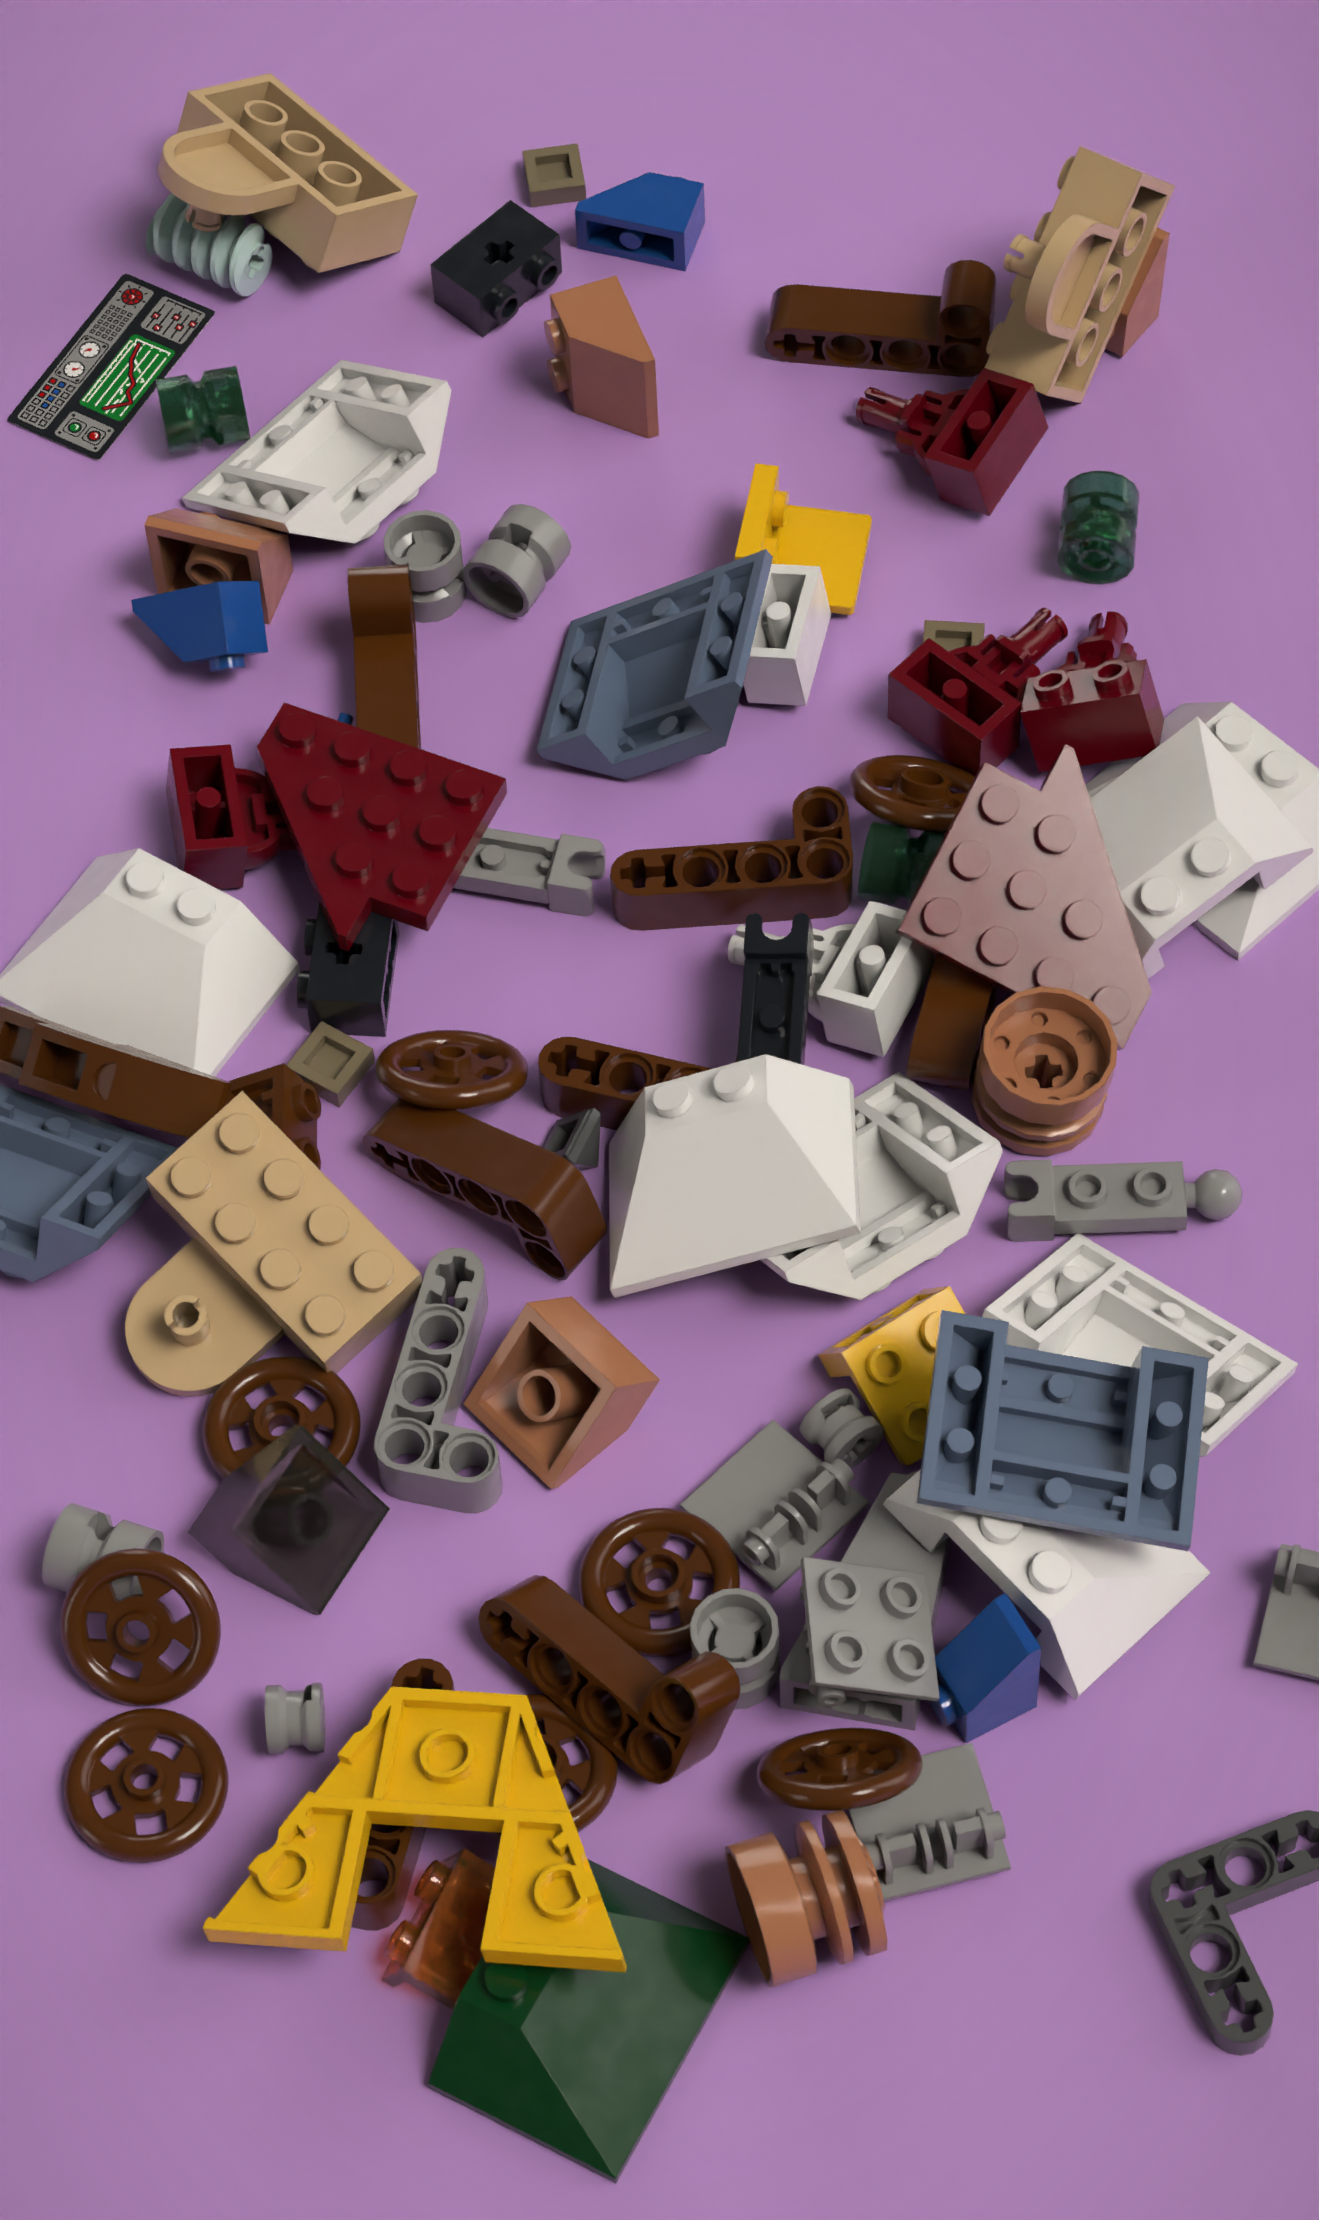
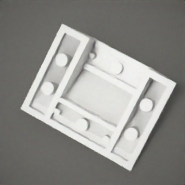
[182,360,452,544]
[1086,702,1319,960]
[1090,716,1314,979]
[0,848,300,1077]
[609,1054,861,1298]
[761,1072,1003,1300]
[982,1234,1298,1457]
[883,1469,1211,1700]

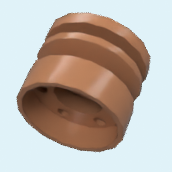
[971,986,1117,1156]
[725,1809,887,1987]

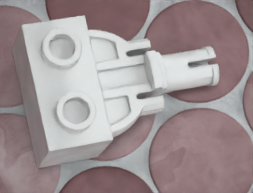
[743,564,831,706]
[728,901,935,1057]

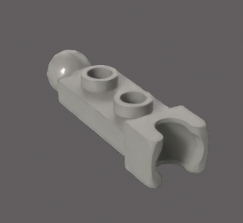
[453,828,606,916]
[1004,1159,1243,1242]

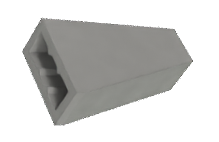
[780,1472,951,1731]

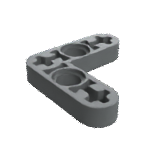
[1149,1810,1319,2056]

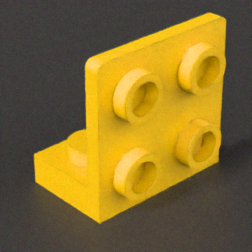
[735,463,872,615]
[818,1286,965,1465]

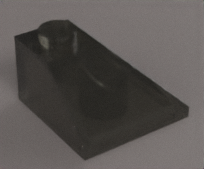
[188,1425,390,1615]

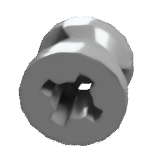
[800,1388,884,1468]
[265,1683,326,1754]

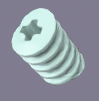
[145,193,273,296]

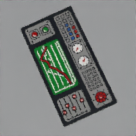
[8,274,215,460]

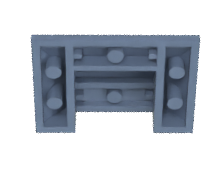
[536,549,773,780]
[0,1084,178,1282]
[917,1310,1209,1551]

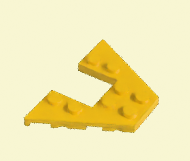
[203,1686,627,1973]

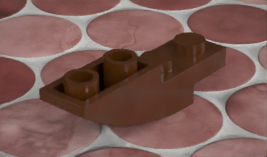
[0,1006,231,1138]

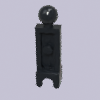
[737,913,814,1065]

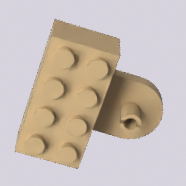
[158,73,418,273]
[985,146,1175,403]
[125,1091,422,1397]

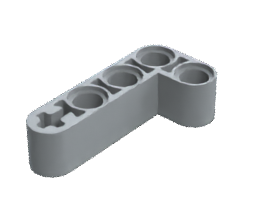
[374,1248,502,1513]

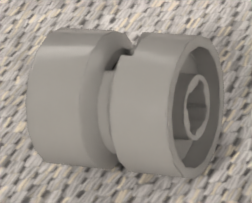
[463,504,571,618]
[384,510,466,623]
[42,1503,164,1600]
[690,1588,780,1709]

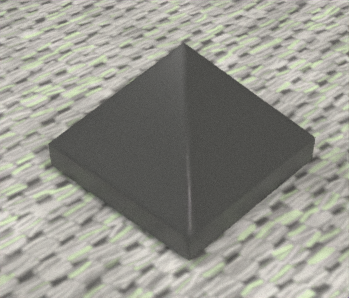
[543,1108,601,1170]

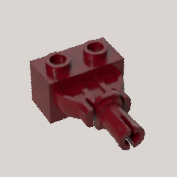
[856,368,1049,516]
[888,607,1068,776]
[1020,611,1164,772]
[166,744,297,889]

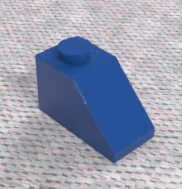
[575,172,705,272]
[131,581,268,672]
[929,1593,1041,1743]

